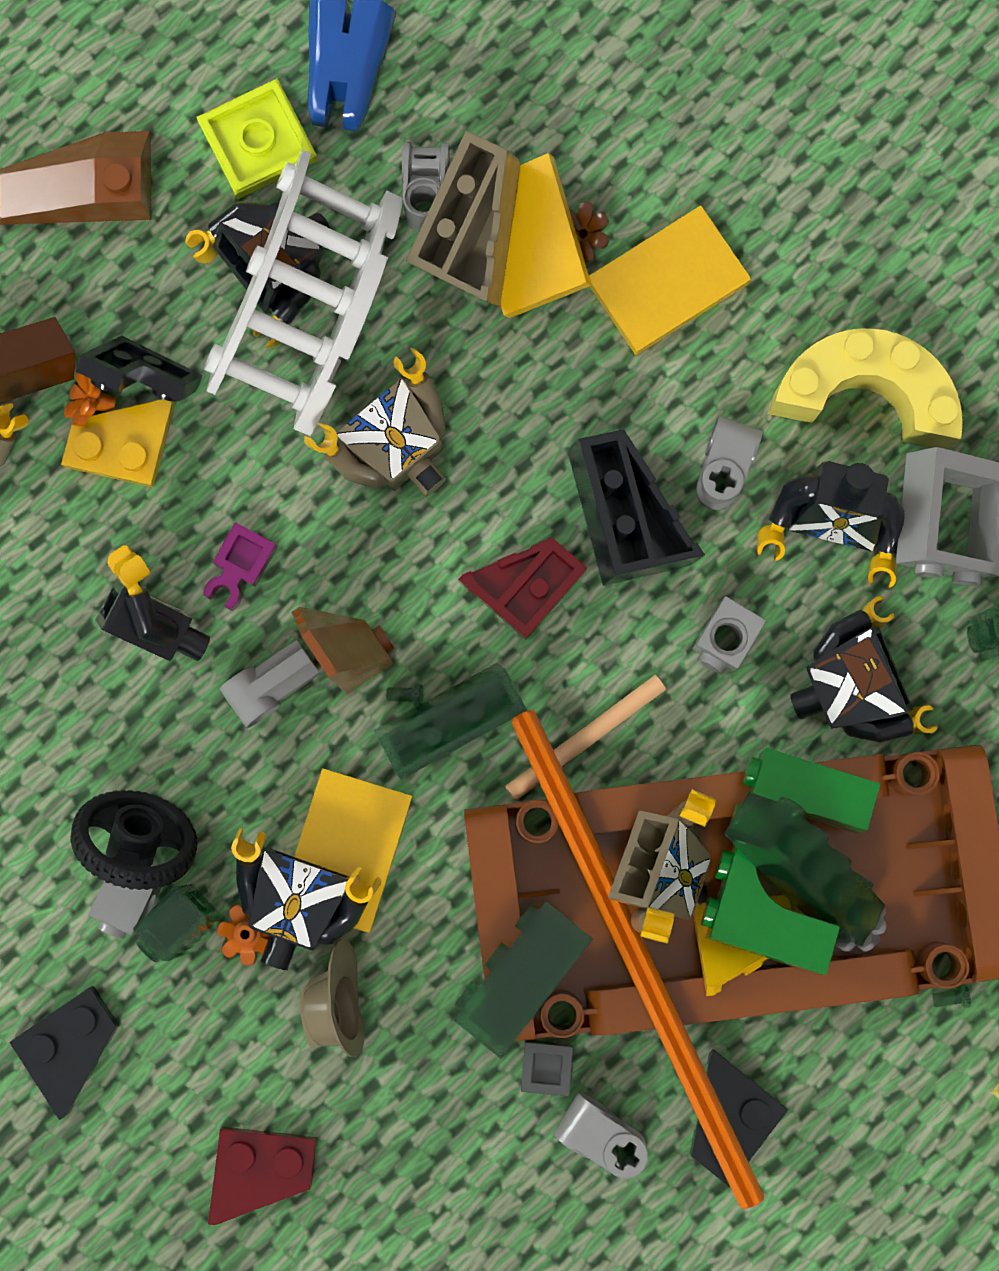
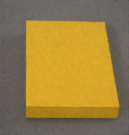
[500,153,592,318]
[589,205,751,356]
[294,768,413,933]

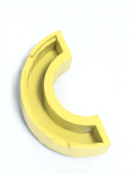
[768,328,962,450]

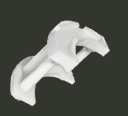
[204,149,403,436]

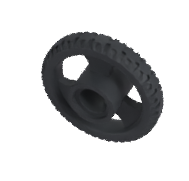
[70,790,198,890]

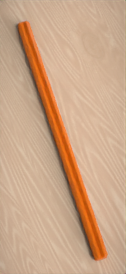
[512,710,764,1209]

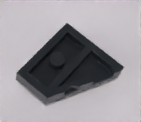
[9,986,119,1120]
[690,1049,788,1187]

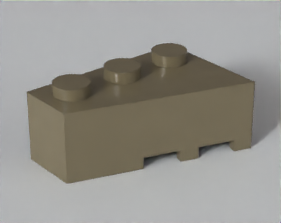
[406,131,520,307]

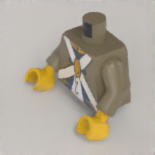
[304,348,446,497]
[608,789,717,944]

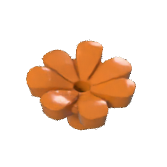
[64,372,116,426]
[217,904,269,966]

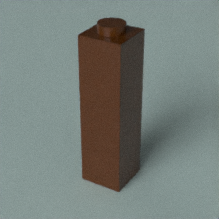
[0,317,76,403]

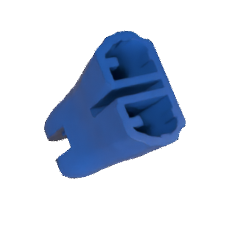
[308,0,396,131]

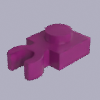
[203,522,278,611]

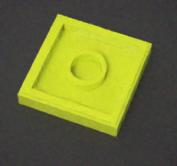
[196,78,318,200]

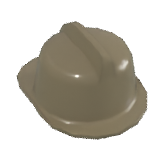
[299,939,364,1057]

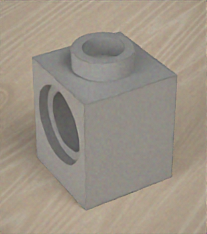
[692,596,767,674]
[88,880,161,939]

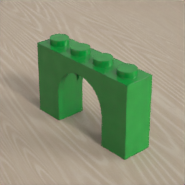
[701,748,880,975]

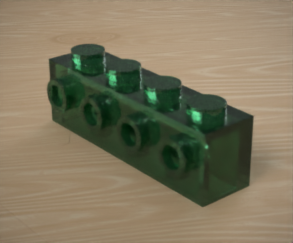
[724,792,886,946]

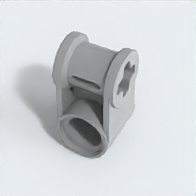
[402,142,450,233]
[696,416,763,510]
[553,1092,648,1179]

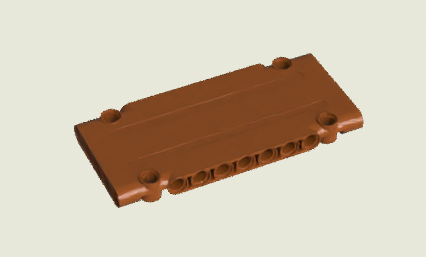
[464,744,999,1044]

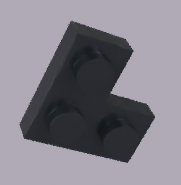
[76,336,203,402]

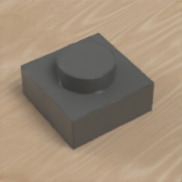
[521,1040,573,1096]

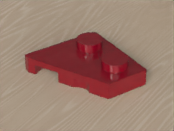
[458,538,587,640]
[208,1126,317,1225]

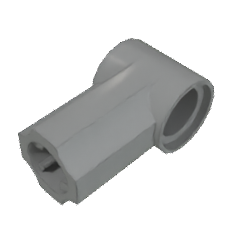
[220,640,321,728]

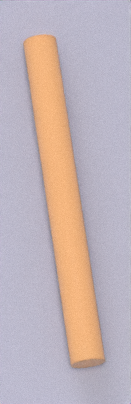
[505,675,666,801]

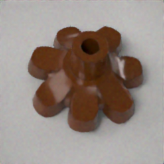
[569,201,610,263]

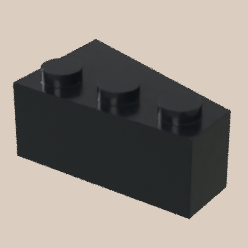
[568,429,705,586]

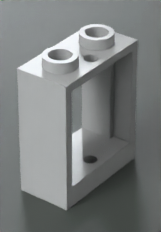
[896,447,999,586]

